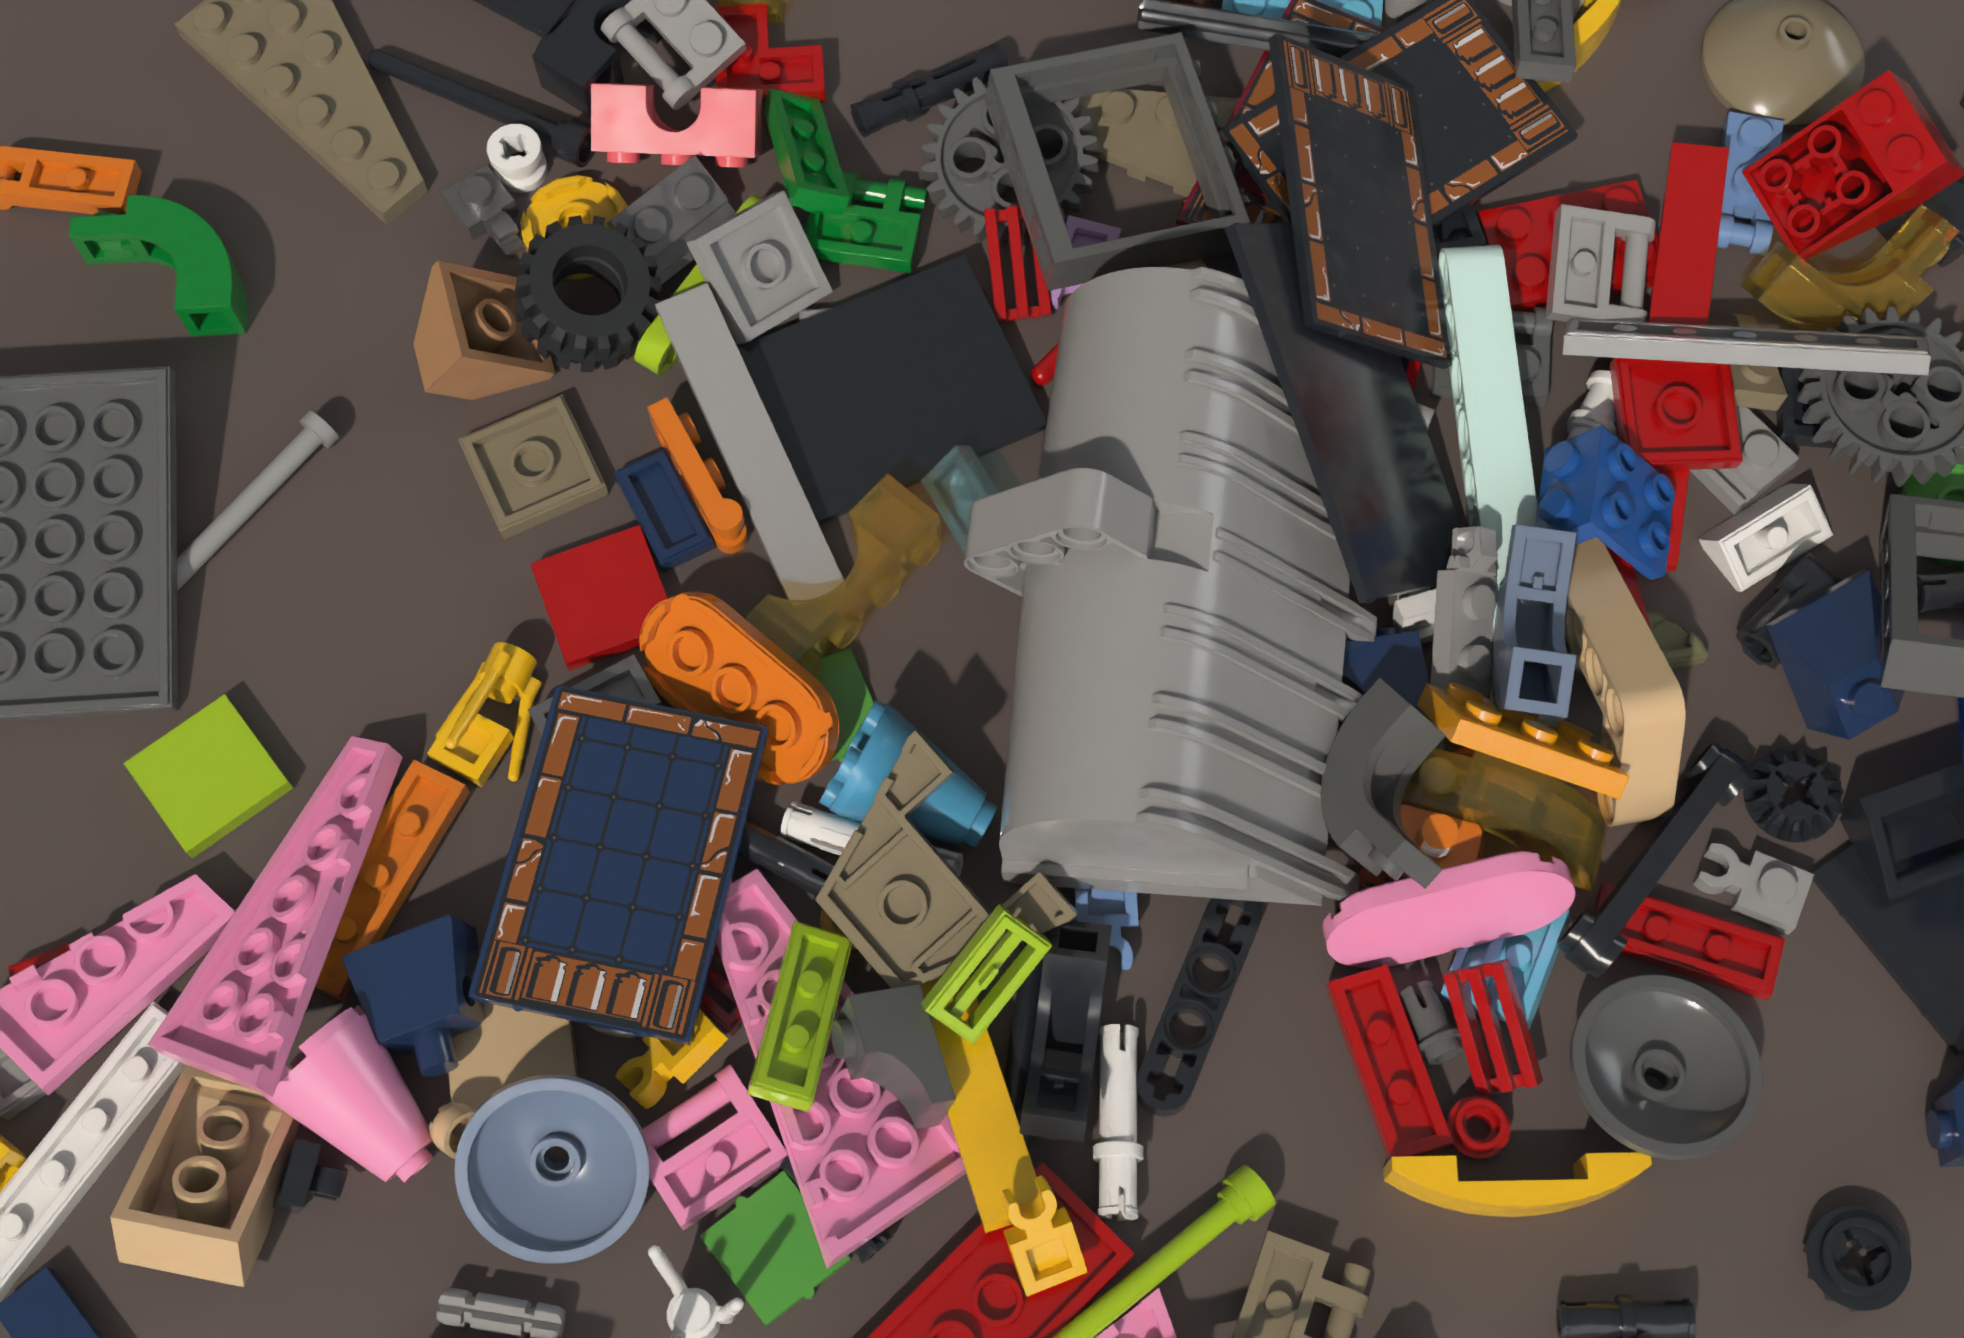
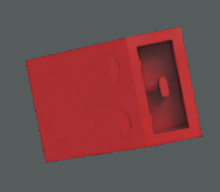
[1742,70,1964,263]

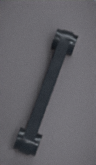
[1556,740,1755,979]

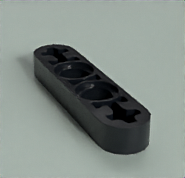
[1137,898,1261,1117]

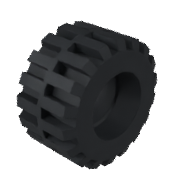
[514,215,661,372]

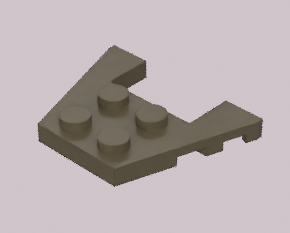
[815,730,1079,988]

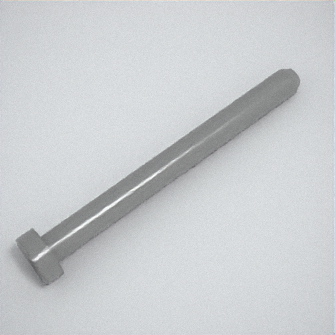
[177,410,339,592]

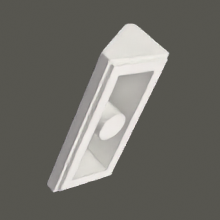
[1698,484,1833,592]

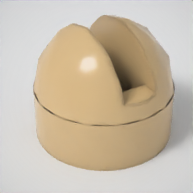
[429,1102,476,1159]

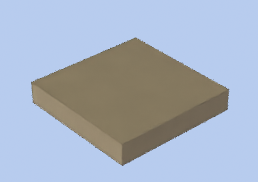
[458,394,609,540]

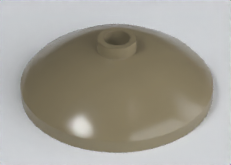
[1700,0,1865,131]

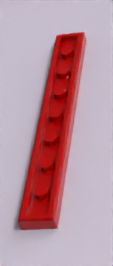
[1648,142,1729,572]

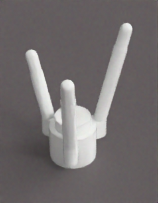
[648,1245,744,1338]

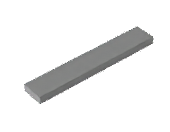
[655,283,847,613]
[1563,318,1931,376]

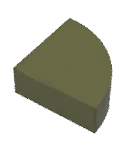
[1647,612,1708,669]

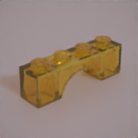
[745,474,941,678]

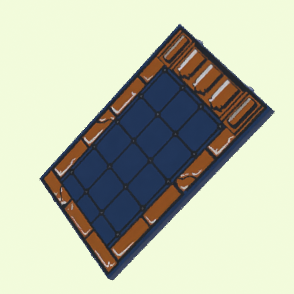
[468,685,769,1045]

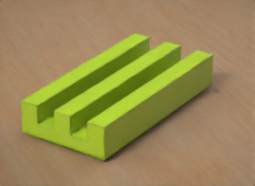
[921,904,1052,1045]

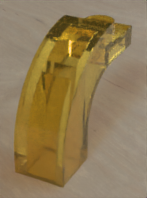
[1740,205,1960,332]
[1401,749,1608,890]

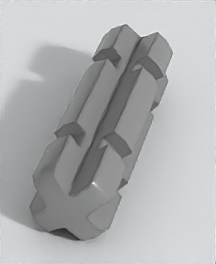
[436,1287,565,1338]

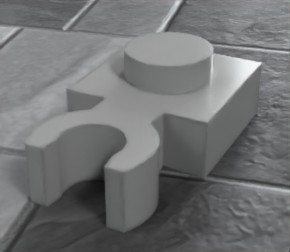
[1693,843,1814,935]

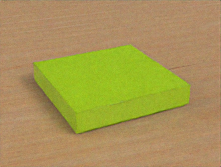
[123,694,293,859]

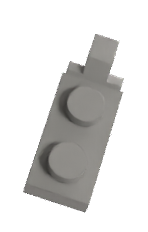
[1430,526,1498,696]

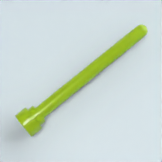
[1051,1165,1276,1338]

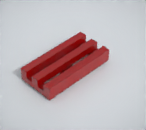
[984,206,1052,323]
[1443,959,1543,1096]

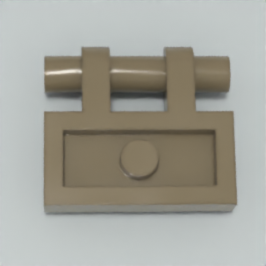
[1232,1231,1370,1338]

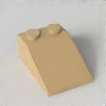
[110,1064,300,1287]

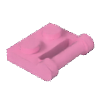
[640,1064,788,1231]

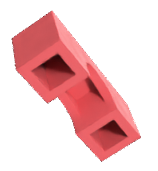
[591,83,763,168]

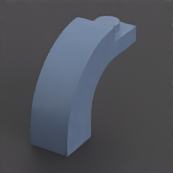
[1492,524,1577,718]

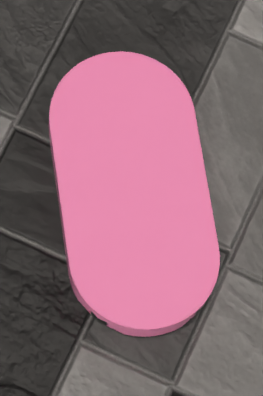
[1322,851,1575,968]

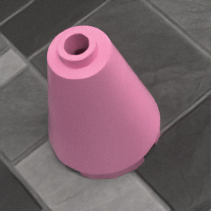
[262,1005,434,1183]

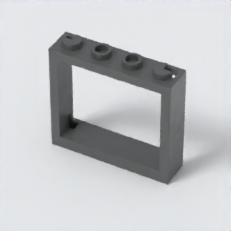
[985,32,1252,291]
[1880,494,1964,698]

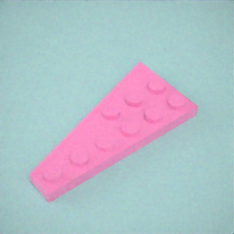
[716,869,966,1269]

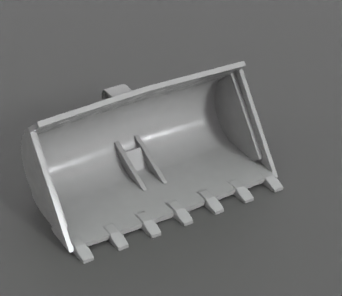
[964,267,1377,906]

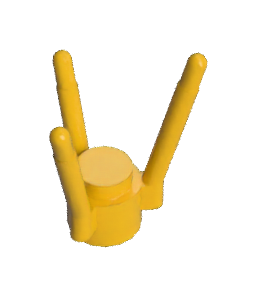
[435,642,542,782]

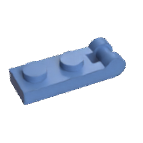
[1717,111,1784,256]

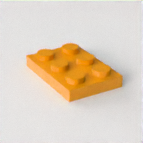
[1417,682,1630,800]

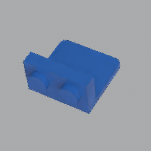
[1535,425,1675,580]

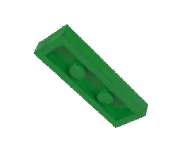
[763,88,850,215]

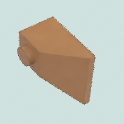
[413,260,556,400]

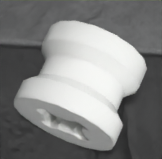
[486,124,548,193]

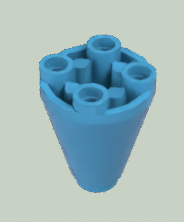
[819,699,997,848]

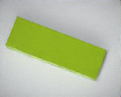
[747,921,852,1112]

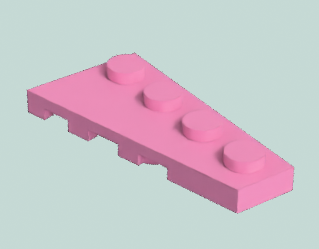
[0,874,235,1096]

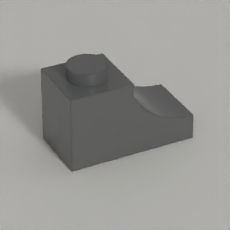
[831,984,956,1130]

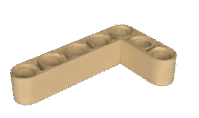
[1565,537,1686,827]

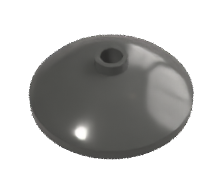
[1569,975,1763,1160]

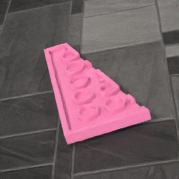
[148,736,403,1097]

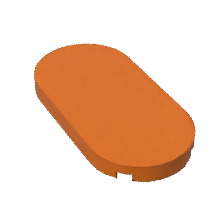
[639,591,839,785]

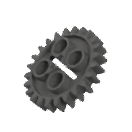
[921,77,1099,248]
[1797,306,1964,487]

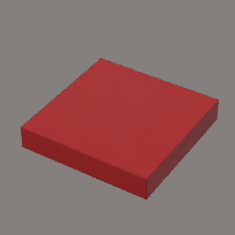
[1610,358,1743,471]
[530,525,668,671]

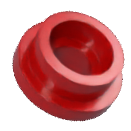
[1446,1095,1511,1160]

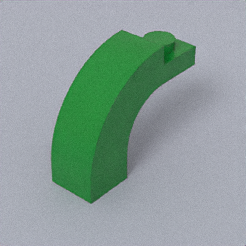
[69,195,248,336]

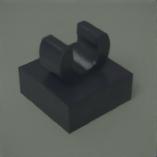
[273,1139,347,1214]

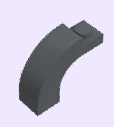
[1321,678,1445,889]

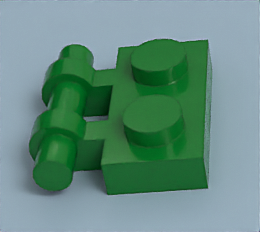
[805,171,928,273]

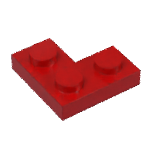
[713,4,826,103]

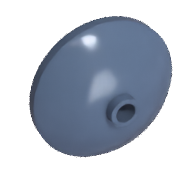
[454,1074,650,1264]

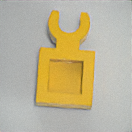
[615,1008,728,1110]
[1001,1175,1088,1296]

